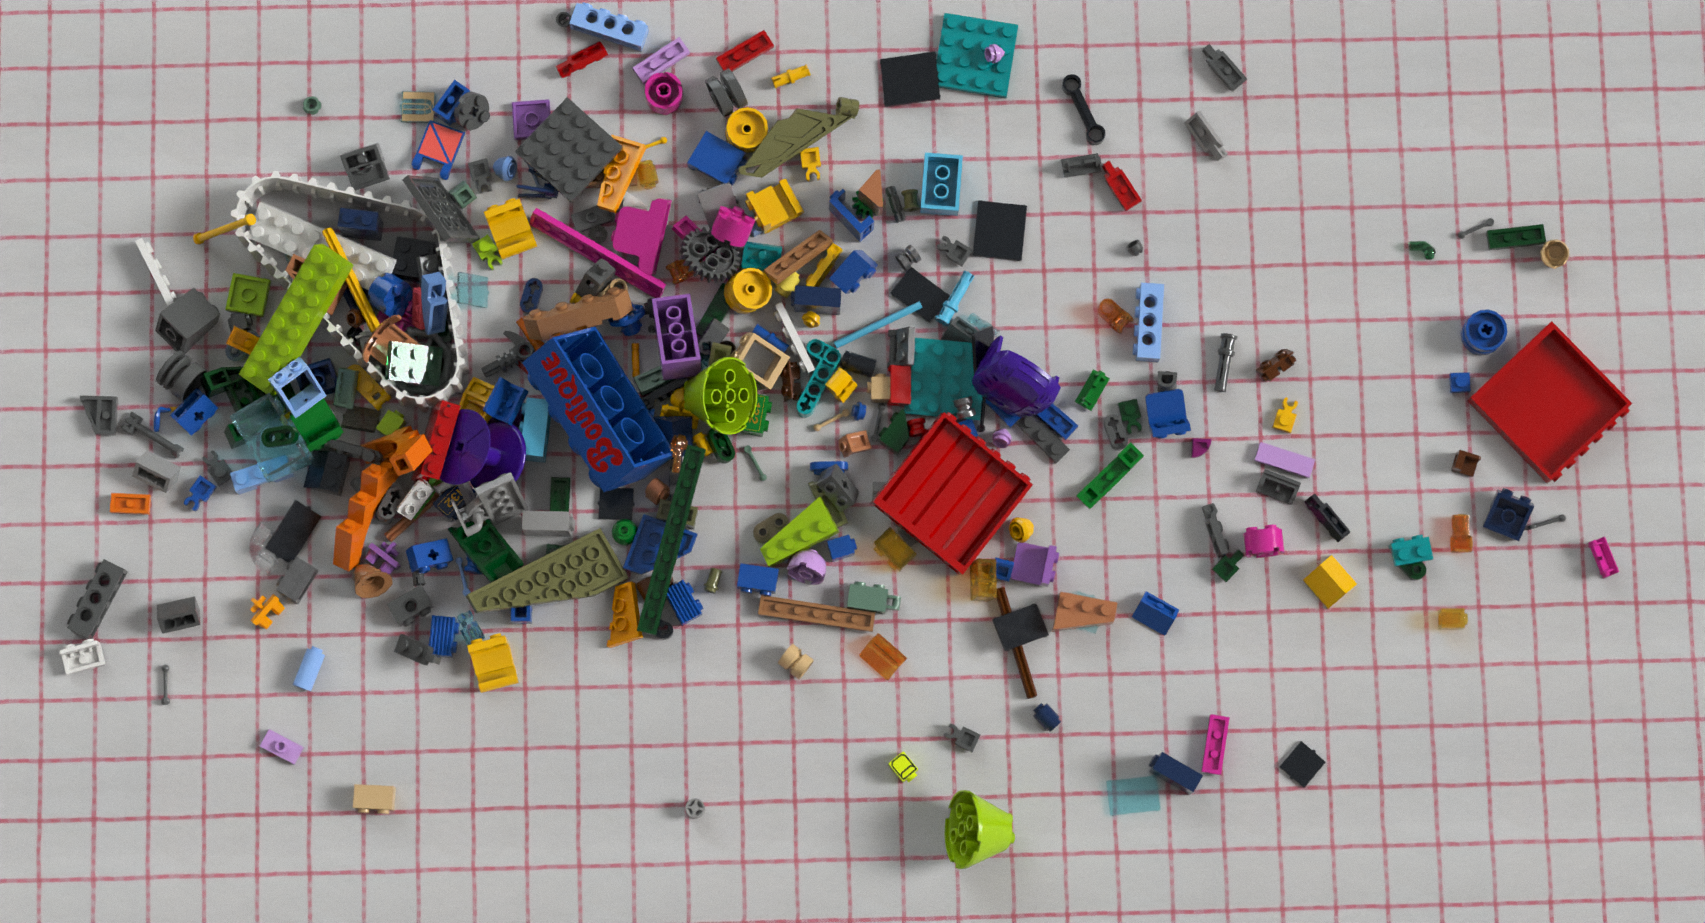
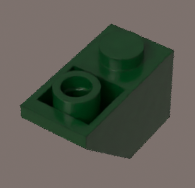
[878,409,909,456]

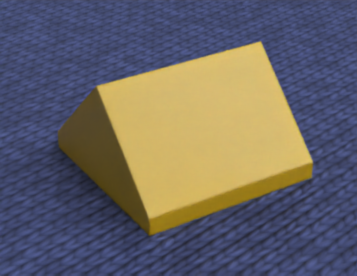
[1303,555,1357,609]

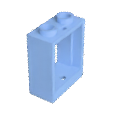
[268,357,327,418]

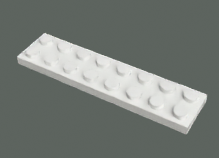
[249,202,397,290]

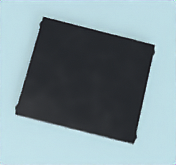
[880,51,941,107]
[973,200,1027,261]

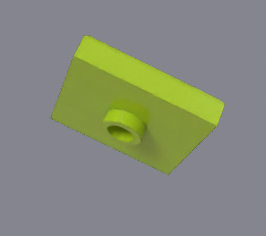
[225,273,271,318]

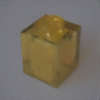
[1438,608,1468,630]

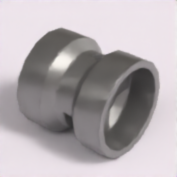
[895,245,921,271]
[953,396,976,419]

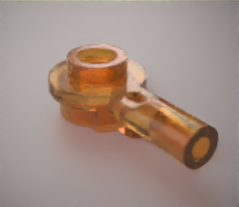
[671,434,688,473]

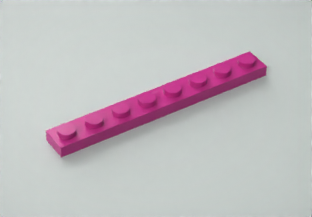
[529,208,666,298]

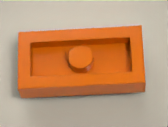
[110,493,151,515]

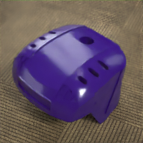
[972,335,1061,417]

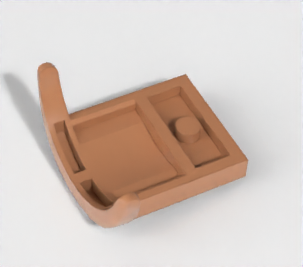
[362,315,424,378]

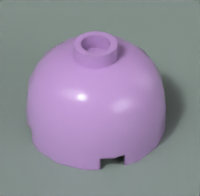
[787,549,826,585]

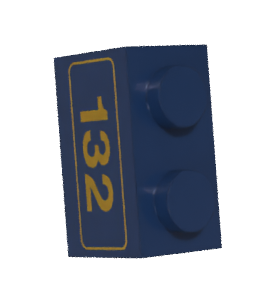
[433,485,478,522]

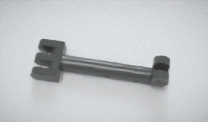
[121,411,184,458]

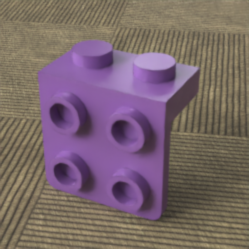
[1011,543,1059,587]

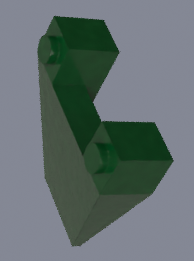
[200,366,296,449]

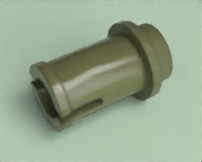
[704,568,723,594]

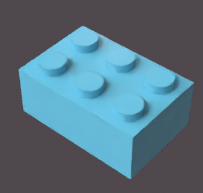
[920,152,963,216]
[519,397,551,463]

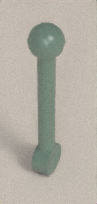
[744,445,767,481]

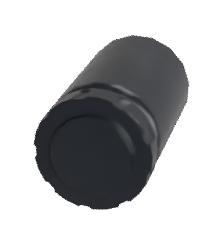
[840,350,877,378]

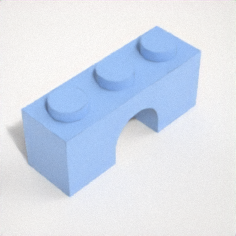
[230,455,294,495]

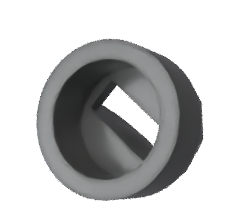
[556,12,571,27]
[1126,240,1143,256]

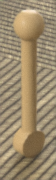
[813,409,850,431]

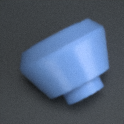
[493,156,517,182]

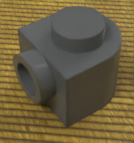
[228,312,253,331]
[1157,371,1177,392]

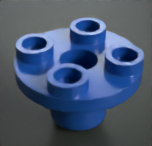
[608,302,645,336]

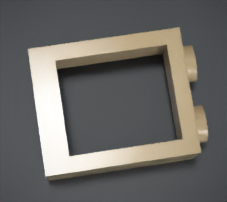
[730,332,790,390]

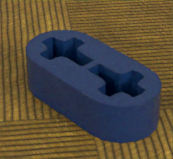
[520,278,543,314]

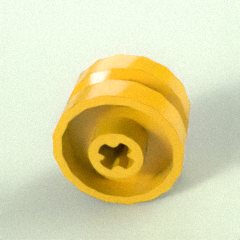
[725,107,768,153]
[724,268,772,314]

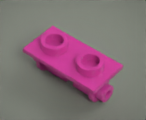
[1588,536,1619,579]

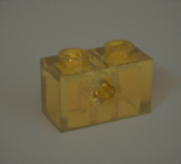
[970,558,997,602]

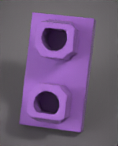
[365,542,401,574]

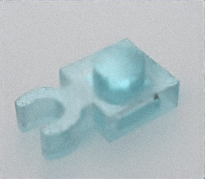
[967,313,1000,338]

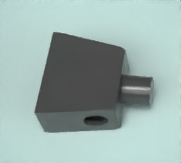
[575,259,616,297]

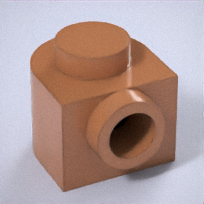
[645,478,670,505]

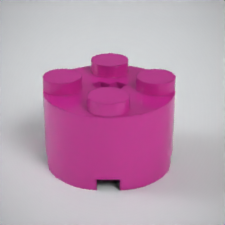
[645,72,683,115]
[711,206,755,247]
[1244,524,1285,558]

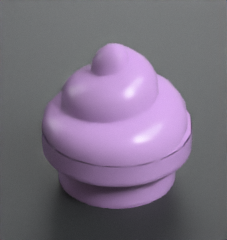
[985,44,1005,63]
[992,428,1012,448]

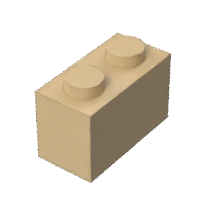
[353,784,396,814]

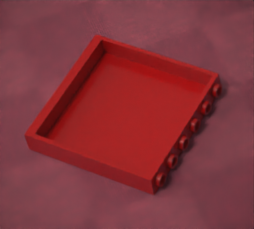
[1467,321,1632,483]

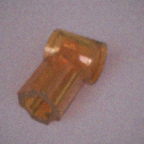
[1450,514,1473,553]

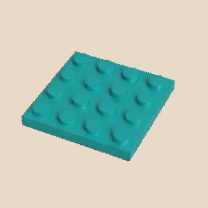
[937,13,1018,98]
[904,338,982,420]

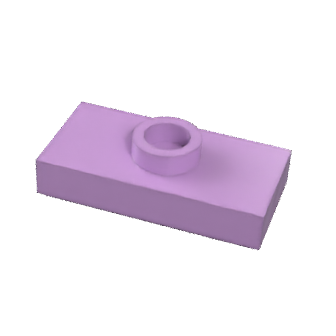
[260,729,304,765]

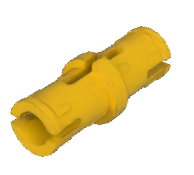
[771,64,811,89]

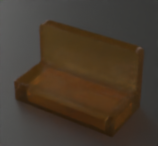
[859,633,907,680]

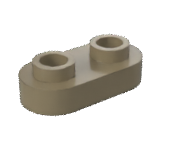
[753,513,789,543]

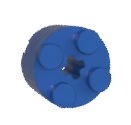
[368,273,413,317]

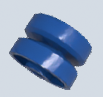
[1461,309,1508,356]

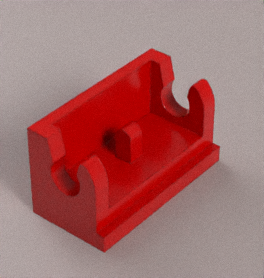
[888,365,911,407]

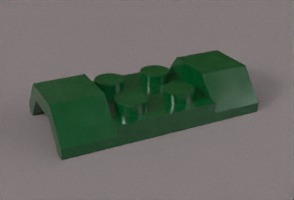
[448,519,524,583]

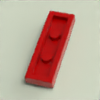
[716,30,774,72]

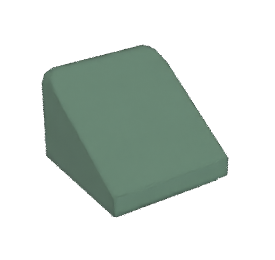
[449,181,477,209]

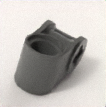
[698,318,730,355]

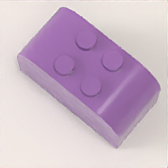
[652,294,701,381]

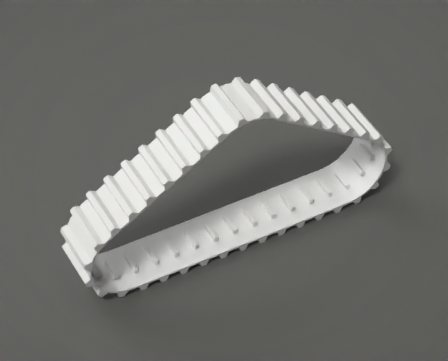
[231,171,469,413]

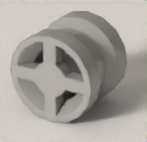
[685,798,705,819]

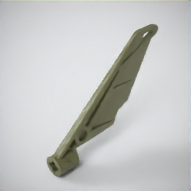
[738,97,859,178]

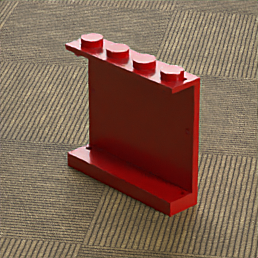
[411,400,461,482]

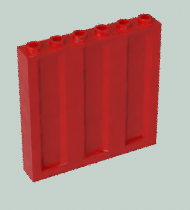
[870,412,1033,575]

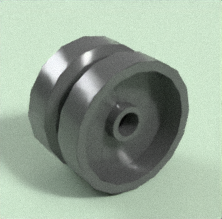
[705,68,748,117]

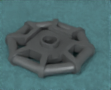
[384,326,454,396]

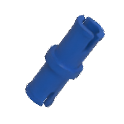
[752,324,789,353]

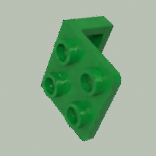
[290,398,344,452]

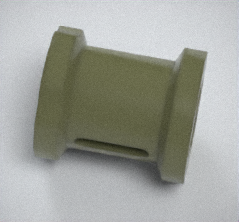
[901,189,920,212]

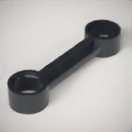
[1062,74,1105,145]

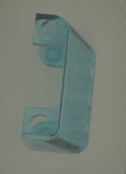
[229,393,314,483]

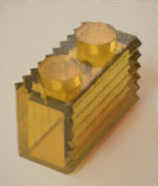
[873,527,917,572]

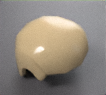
[1540,239,1569,269]

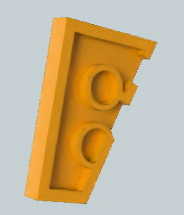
[607,581,643,648]

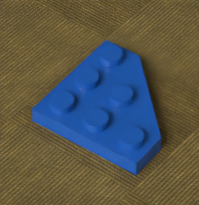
[623,514,698,575]

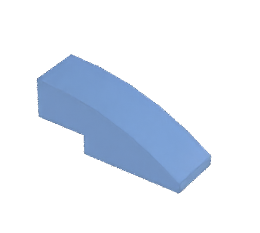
[421,272,448,335]

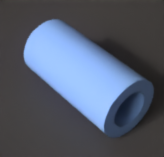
[293,646,325,692]

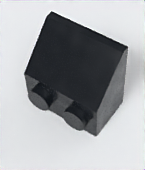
[303,450,351,496]

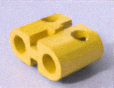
[825,367,858,403]

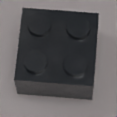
[392,236,437,282]

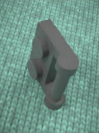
[887,326,915,368]

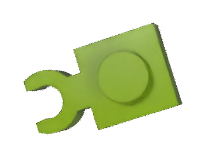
[472,234,503,271]

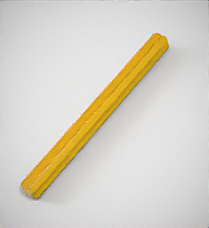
[322,227,380,333]

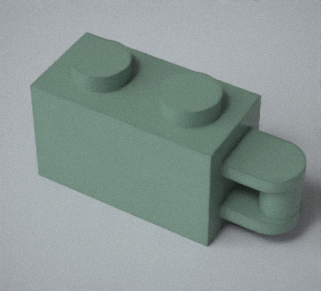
[847,581,901,614]

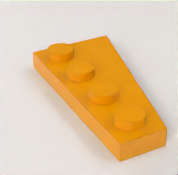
[597,134,646,213]

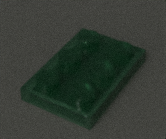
[385,341,443,386]

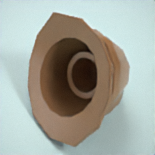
[352,564,393,598]

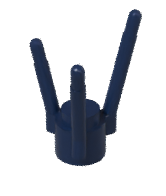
[516,169,558,199]

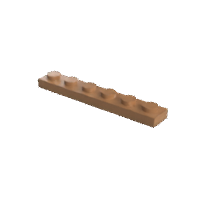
[758,595,876,632]

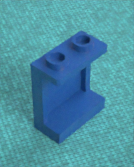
[687,131,747,186]
[829,189,874,242]

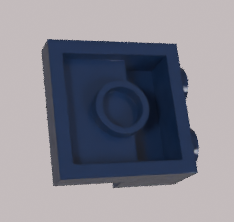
[1483,488,1534,541]

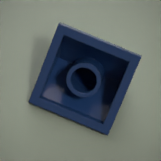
[296,358,338,395]
[654,416,693,459]

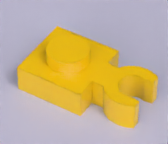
[800,147,821,182]
[1272,397,1298,433]

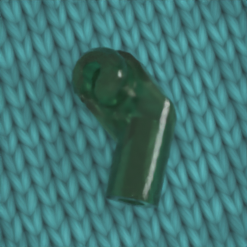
[1409,241,1436,260]

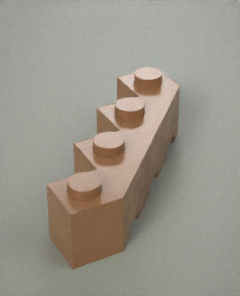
[523,287,634,341]

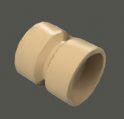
[778,644,814,680]

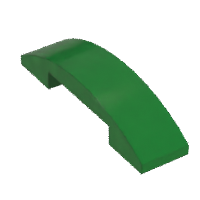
[1076,442,1144,509]

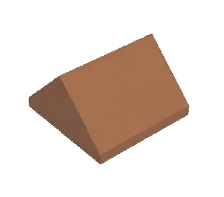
[858,169,883,216]

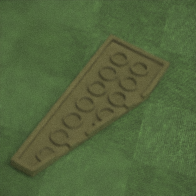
[466,528,629,613]

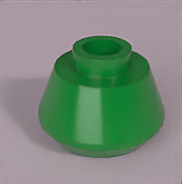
[612,519,638,545]

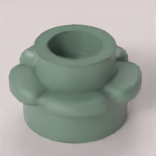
[303,96,322,115]

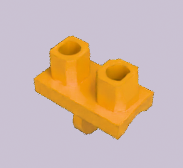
[250,594,285,629]

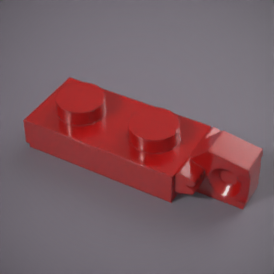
[556,41,608,78]
[1102,161,1142,212]

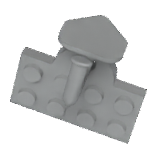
[433,472,529,537]

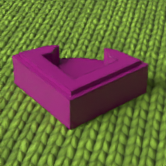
[1191,438,1212,458]

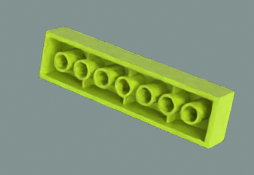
[239,244,354,396]

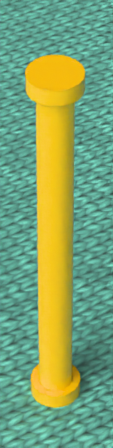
[193,214,256,245]

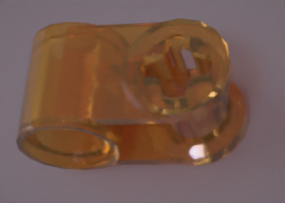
[665,259,695,285]
[1097,298,1134,334]

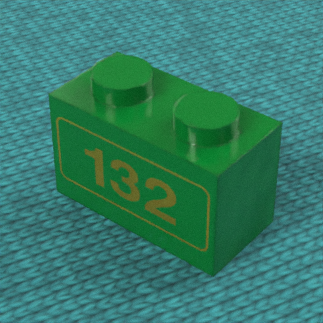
[740,394,772,437]

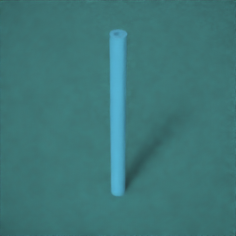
[834,301,923,348]

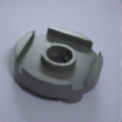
[454,91,490,131]

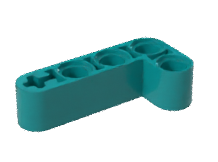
[797,339,841,418]

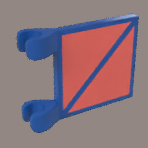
[411,120,465,180]

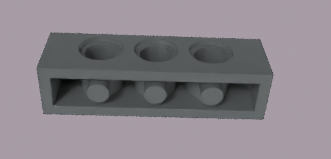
[67,559,128,639]

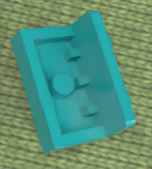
[741,242,783,271]
[1388,535,1433,567]

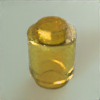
[637,160,659,190]

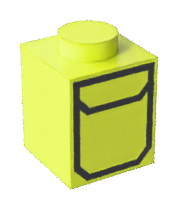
[888,751,918,783]

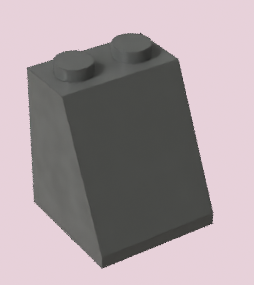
[155,288,220,354]

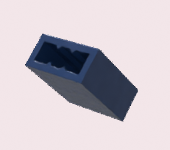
[337,208,384,241]
[791,285,841,315]
[1148,752,1203,795]

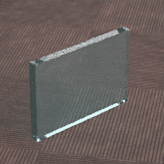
[1106,775,1161,816]

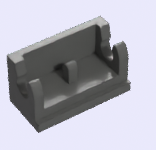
[1256,469,1301,505]

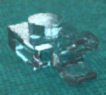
[457,610,485,645]

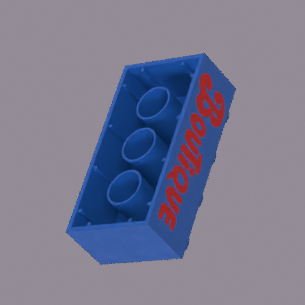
[522,327,676,492]

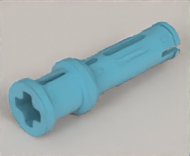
[935,271,974,327]

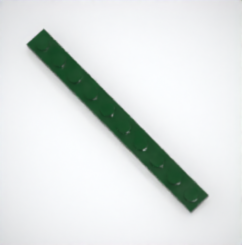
[637,444,706,636]

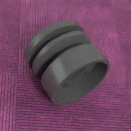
[156,350,207,402]

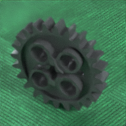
[679,227,741,283]

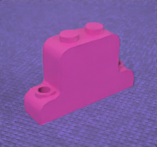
[611,198,672,275]

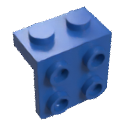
[1145,389,1191,439]

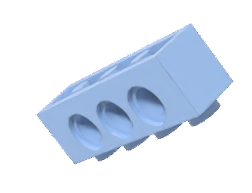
[569,2,649,52]
[1133,282,1164,362]

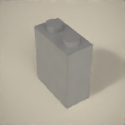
[522,511,575,536]

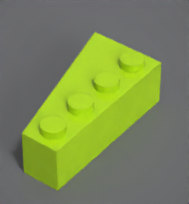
[760,497,840,568]

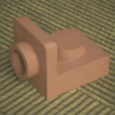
[838,430,871,458]

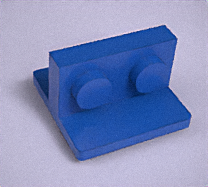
[483,377,529,425]

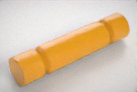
[631,343,640,378]

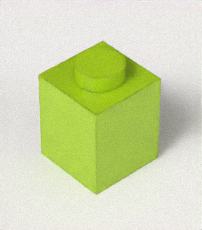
[376,410,407,436]

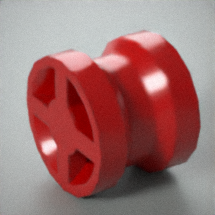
[907,418,927,437]

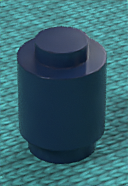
[1033,703,1061,732]

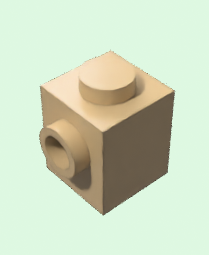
[867,374,890,403]

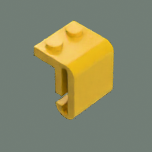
[745,179,804,234]
[484,198,537,260]
[467,633,519,693]

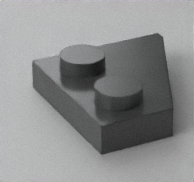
[80,395,118,436]

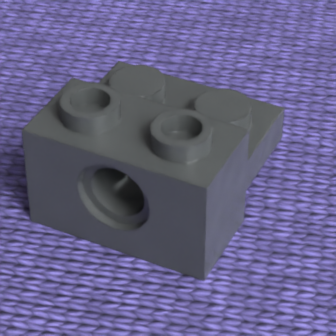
[340,143,390,191]

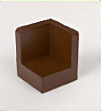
[1451,450,1481,477]

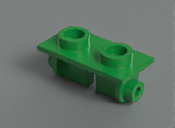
[1075,369,1110,411]

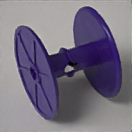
[440,409,526,488]

